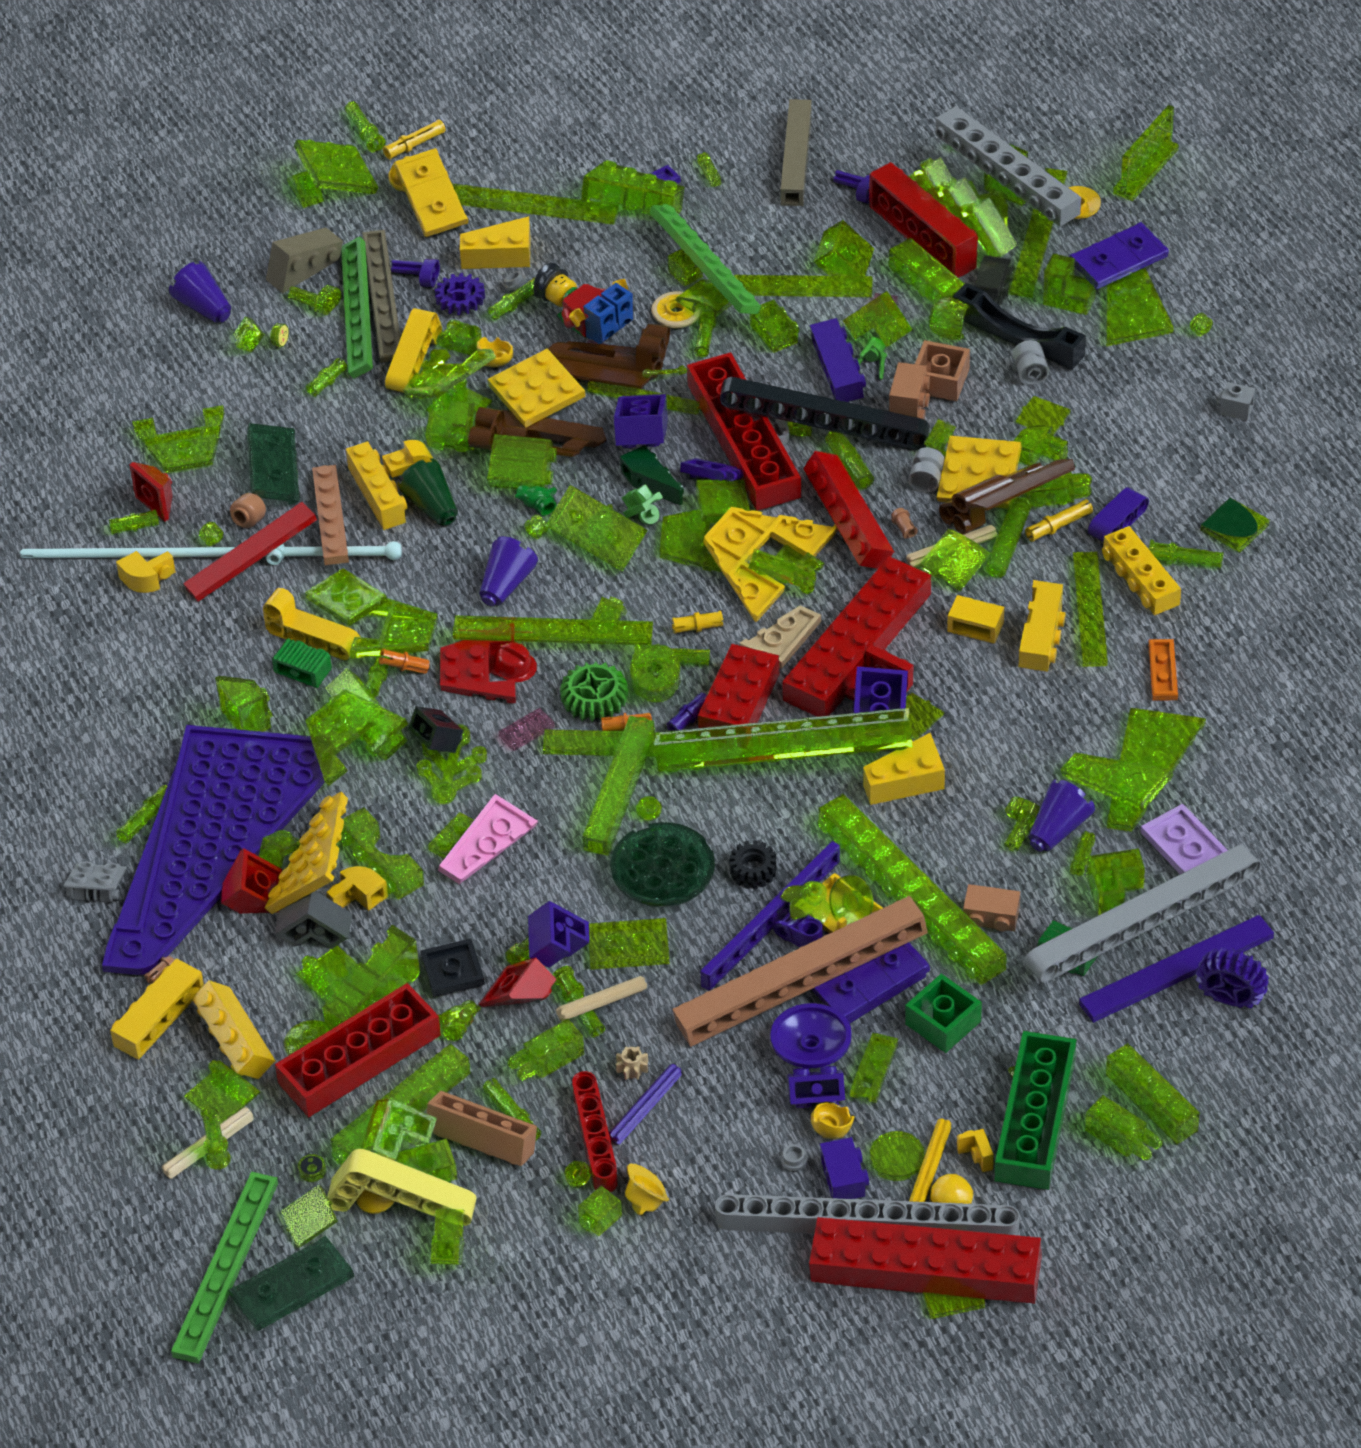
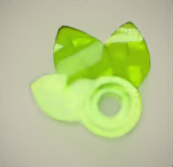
[780,881,830,924]

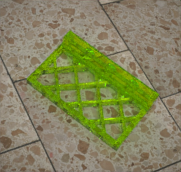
[1113,105,1179,201]

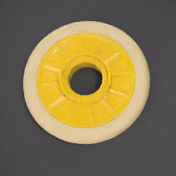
[651,291,702,328]

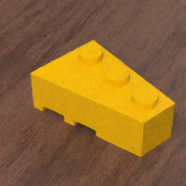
[460,216,531,269]
[1018,580,1066,672]
[863,732,945,805]

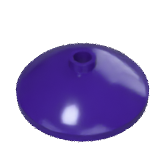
[770,1003,852,1068]

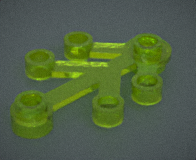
[416,724,487,804]

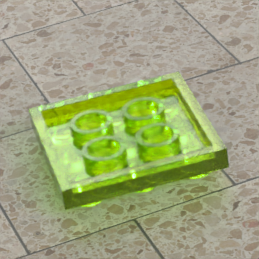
[294,139,379,194]

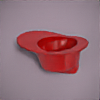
[490,642,537,682]

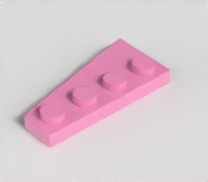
[438,794,538,884]

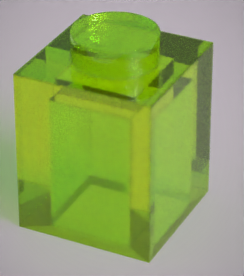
[578,1186,622,1236]

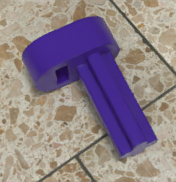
[833,170,869,204]
[391,259,440,287]

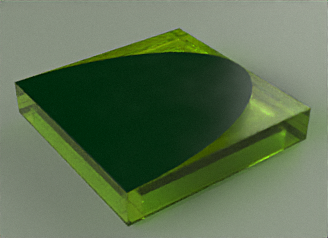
[1200,498,1270,553]

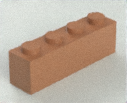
[425,1091,537,1166]

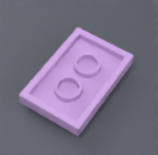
[1141,804,1228,874]

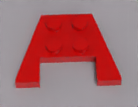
[440,624,516,704]

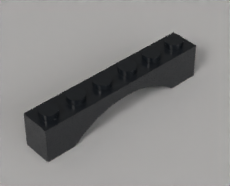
[953,283,1086,370]

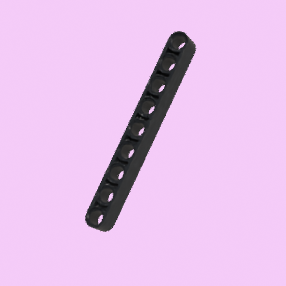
[720,377,930,450]

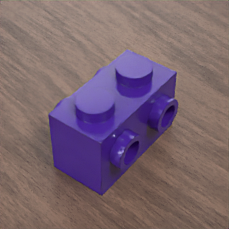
[787,1066,845,1108]

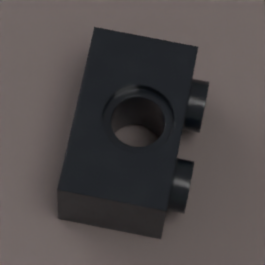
[408,706,463,753]

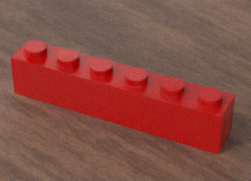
[803,451,894,569]

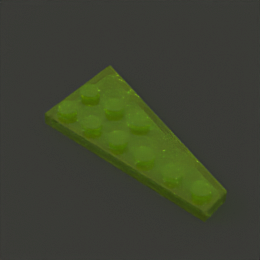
[1106,267,1174,347]
[1107,707,1206,832]

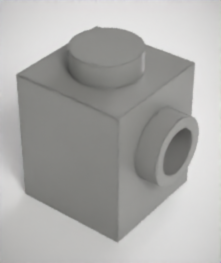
[1217,382,1255,420]

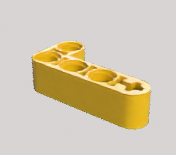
[385,308,442,394]
[263,588,361,661]

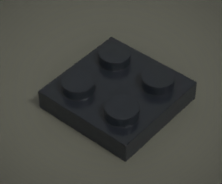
[420,938,485,997]

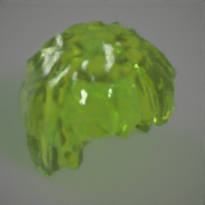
[928,297,969,340]

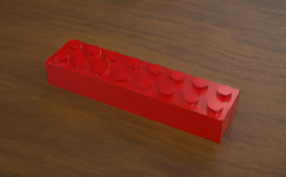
[687,352,801,511]
[782,556,931,721]
[809,1217,1042,1304]

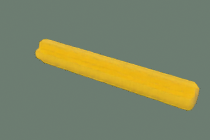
[909,1118,951,1202]

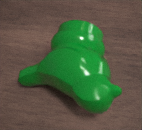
[515,485,557,516]

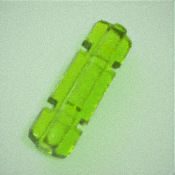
[697,152,722,187]
[1070,831,1096,876]

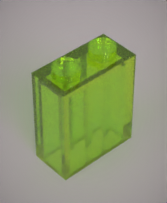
[487,434,557,490]

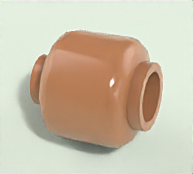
[230,492,266,528]

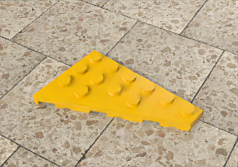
[265,792,348,914]

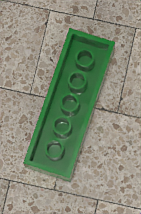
[994,1031,1077,1190]

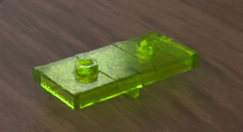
[545,485,648,572]

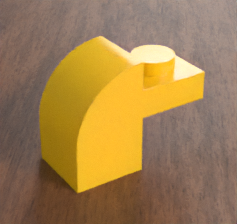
[382,440,433,478]
[116,551,176,593]
[326,866,388,911]

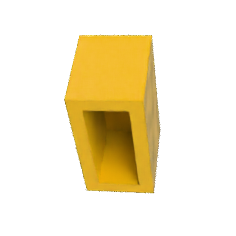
[947,595,1004,644]

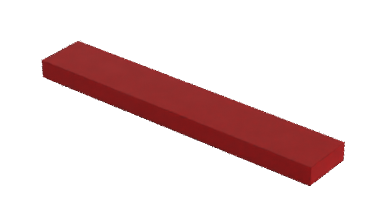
[183,502,317,602]

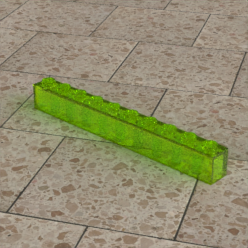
[654,708,913,772]
[818,794,1007,985]

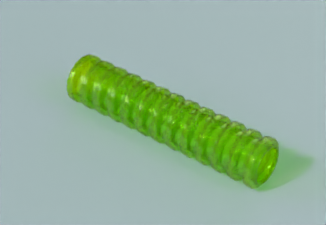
[985,496,1032,578]

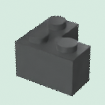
[274,891,353,948]

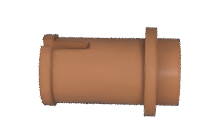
[891,508,918,539]
[144,956,174,984]

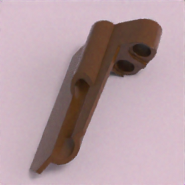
[548,323,670,389]
[468,407,607,457]
[939,459,1075,535]

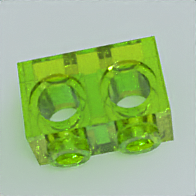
[750,299,799,353]

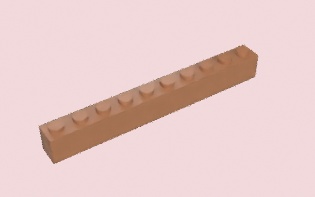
[672,896,928,1047]

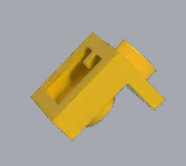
[957,1129,994,1172]

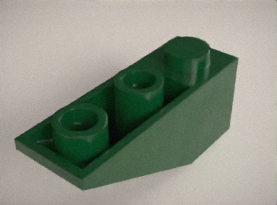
[620,445,684,505]

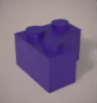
[528,901,589,968]

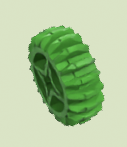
[560,661,628,722]

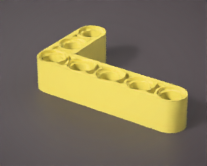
[326,1149,477,1226]

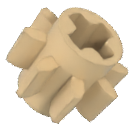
[616,1047,648,1080]

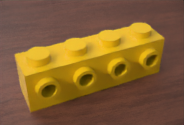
[346,441,407,530]
[1102,526,1181,615]
[110,958,204,1060]
[192,980,276,1079]

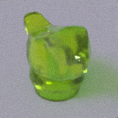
[438,1000,481,1041]

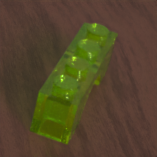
[340,807,424,900]

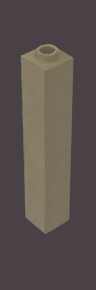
[781,99,812,206]

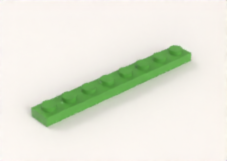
[650,204,761,314]
[341,236,373,379]
[171,1171,278,1364]

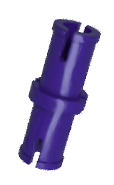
[666,692,707,735]

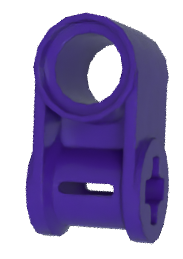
[773,906,823,947]

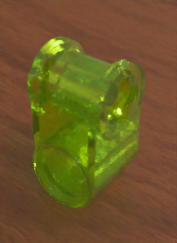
[437,319,482,356]

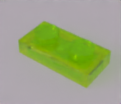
[428,812,474,859]

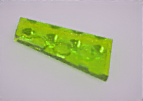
[1060,752,1173,811]

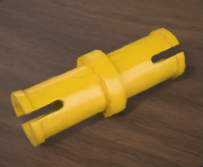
[672,611,723,634]

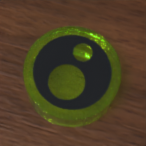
[298,1154,326,1182]

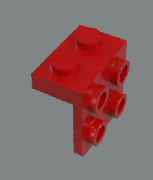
[845,644,914,701]

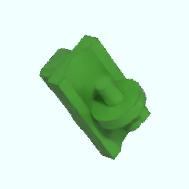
[621,484,663,525]

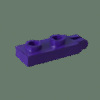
[680,458,743,482]

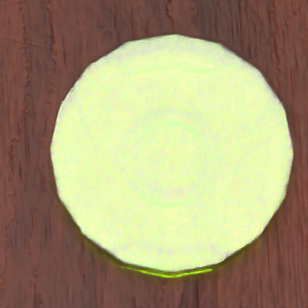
[870,1131,925,1181]

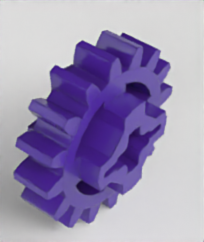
[435,273,485,315]

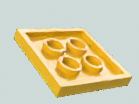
[487,348,586,428]
[937,436,1022,509]

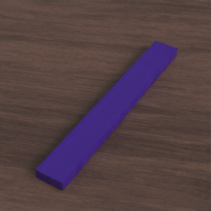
[700,841,840,991]
[1079,915,1274,1023]

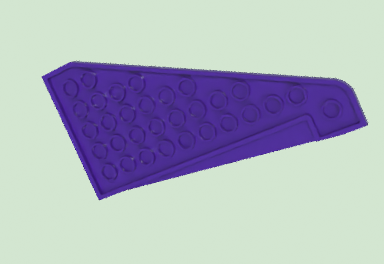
[102,725,337,975]

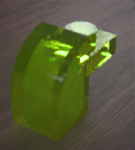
[1013,425,1068,465]
[431,1208,465,1265]

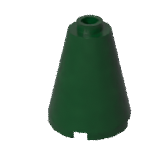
[397,458,458,525]

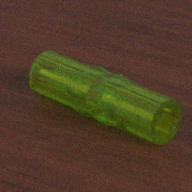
[825,431,874,489]

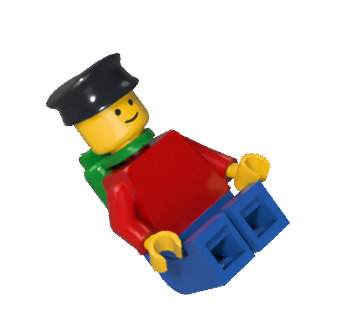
[534,263,633,344]

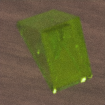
[287,168,324,208]

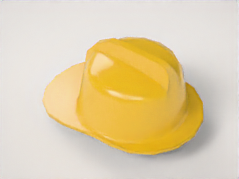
[625,1163,669,1215]

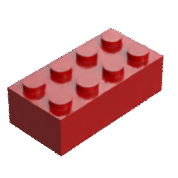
[698,644,780,747]

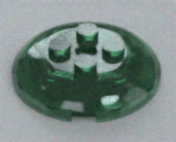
[610,822,715,908]

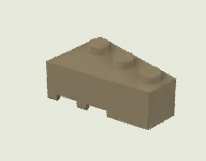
[266,228,343,294]

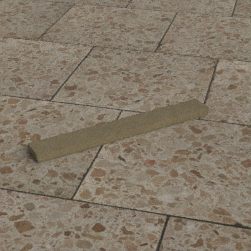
[362,230,400,363]

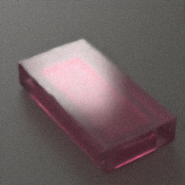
[499,708,555,751]

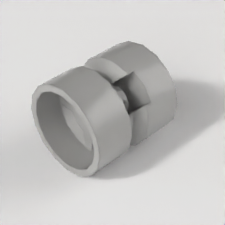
[1012,340,1049,385]
[908,447,945,493]

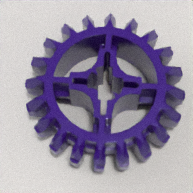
[1196,947,1269,1008]

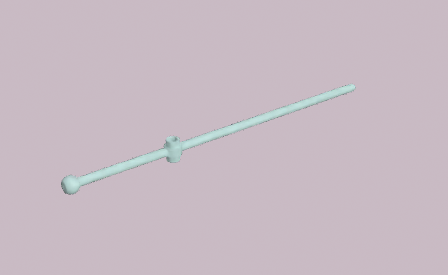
[20,541,402,565]

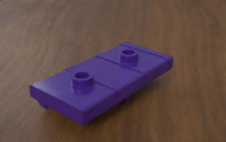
[1068,222,1169,289]
[812,942,930,1024]

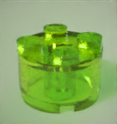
[630,645,681,702]

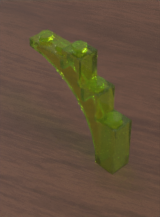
[908,157,1018,260]

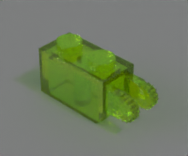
[1023,472,1092,508]
[507,1019,585,1080]
[1085,1095,1163,1161]

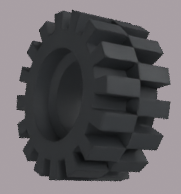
[729,840,777,889]

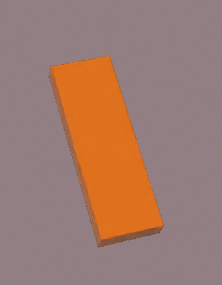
[1148,639,1178,701]

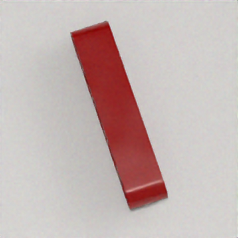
[572,1071,618,1194]

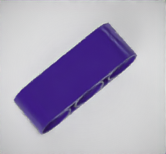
[1088,487,1149,542]

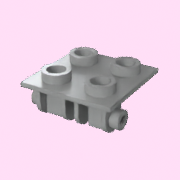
[64,861,127,902]

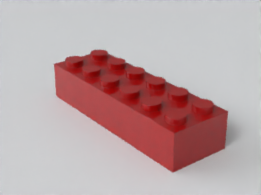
[869,162,978,280]
[275,983,441,1118]

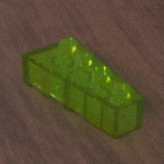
[581,161,685,215]
[322,925,420,1028]

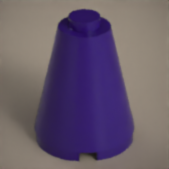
[169,261,231,323]
[479,536,538,607]
[1028,779,1095,852]

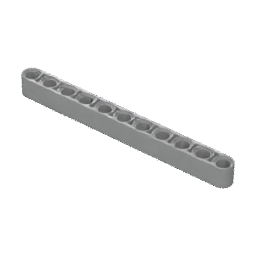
[1024,845,1261,982]
[715,1194,1020,1235]

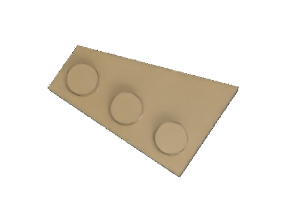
[739,605,821,669]

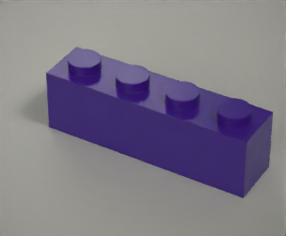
[810,318,866,402]

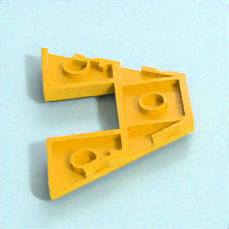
[703,507,838,622]

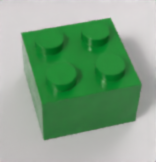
[905,973,982,1053]

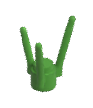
[857,337,887,380]

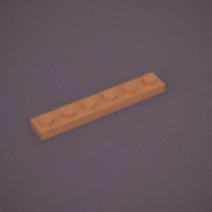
[312,465,349,565]

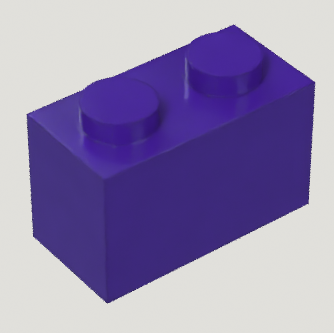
[820,1137,869,1199]

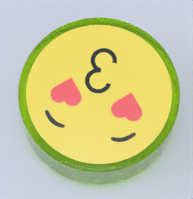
[270,323,289,347]

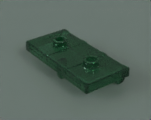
[247,423,300,504]
[229,1236,354,1331]

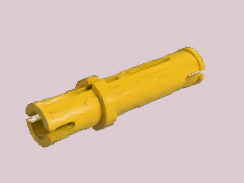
[383,119,446,160]
[1025,499,1093,542]

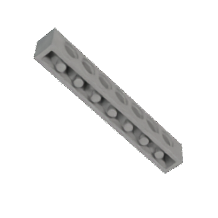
[935,106,1081,227]

